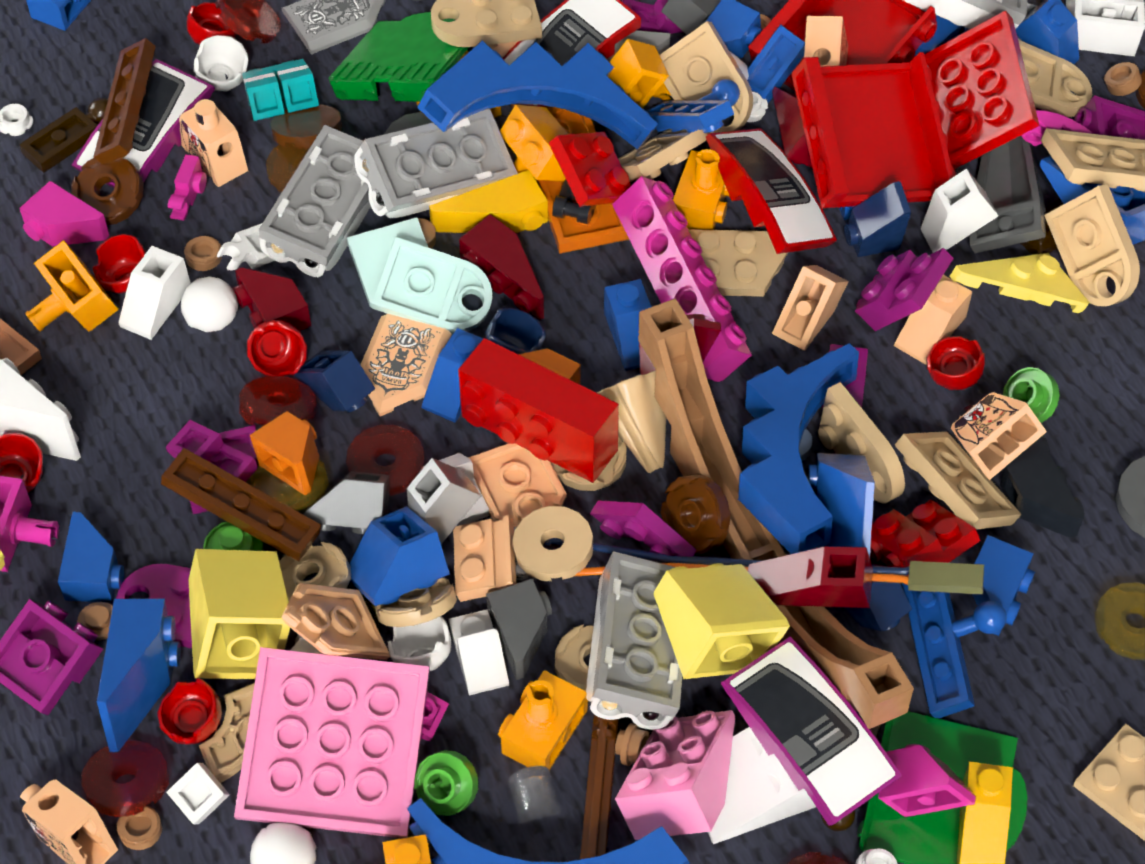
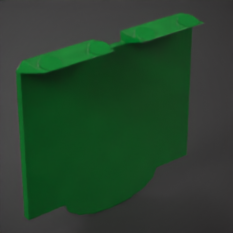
[328,12,469,102]
[857,711,1028,864]

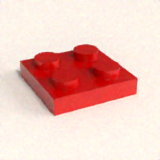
[549,132,631,207]

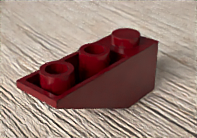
[772,87,812,168]
[459,214,544,321]
[748,547,873,608]

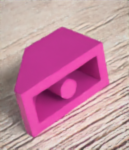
[19,181,109,247]
[878,744,976,817]

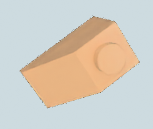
[772,265,849,351]
[894,275,972,365]

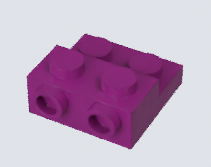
[1075,95,1145,140]
[855,248,954,331]
[0,599,103,715]

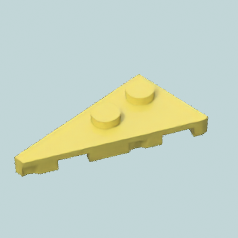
[950,253,1090,313]

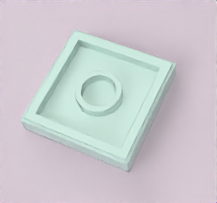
[347,218,428,307]

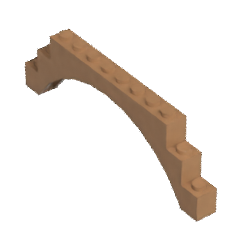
[638,298,914,729]

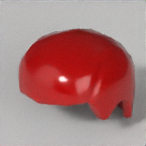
[186,2,239,45]
[93,234,146,294]
[247,320,307,378]
[926,336,985,390]
[0,433,43,493]
[157,678,222,745]

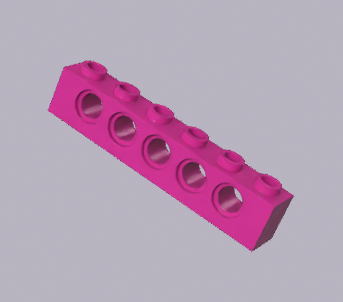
[612,176,752,382]

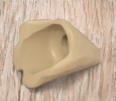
[597,371,666,473]

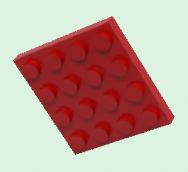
[925,10,1040,169]

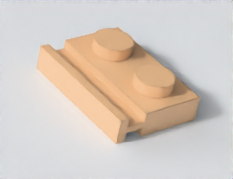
[453,515,516,602]

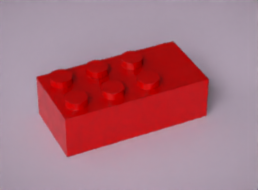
[458,338,619,483]

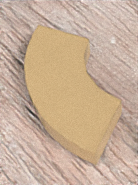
[199,683,255,783]

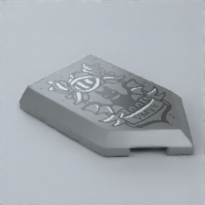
[281,0,386,55]

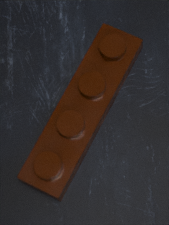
[93,38,156,165]
[161,448,321,562]

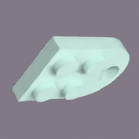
[371,237,492,334]

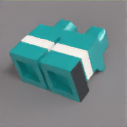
[242,59,319,121]

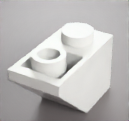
[920,169,998,253]
[118,246,191,340]

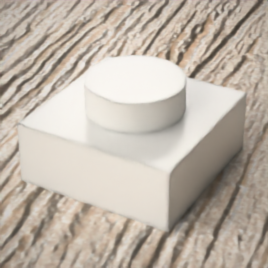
[166,762,230,824]

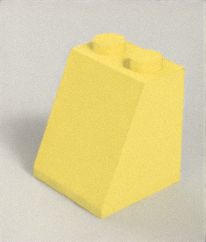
[189,549,290,679]
[653,563,790,679]

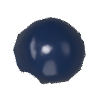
[485,308,546,354]

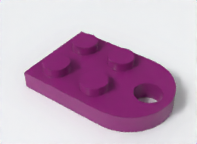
[116,564,192,648]

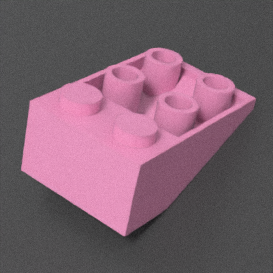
[615,710,735,840]

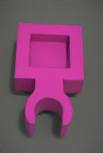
[167,154,207,221]

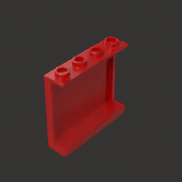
[748,0,937,91]
[792,52,956,208]

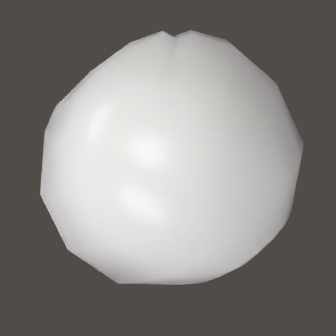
[194,35,248,92]
[181,276,238,332]
[388,616,451,671]
[250,822,317,864]

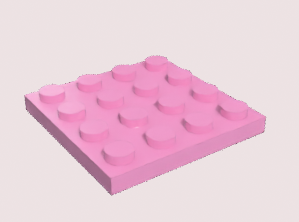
[234,647,430,838]

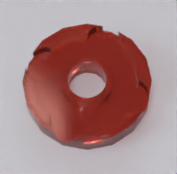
[215,0,281,44]
[239,376,317,426]
[346,425,425,496]
[81,740,169,817]

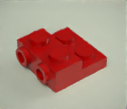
[870,499,981,577]

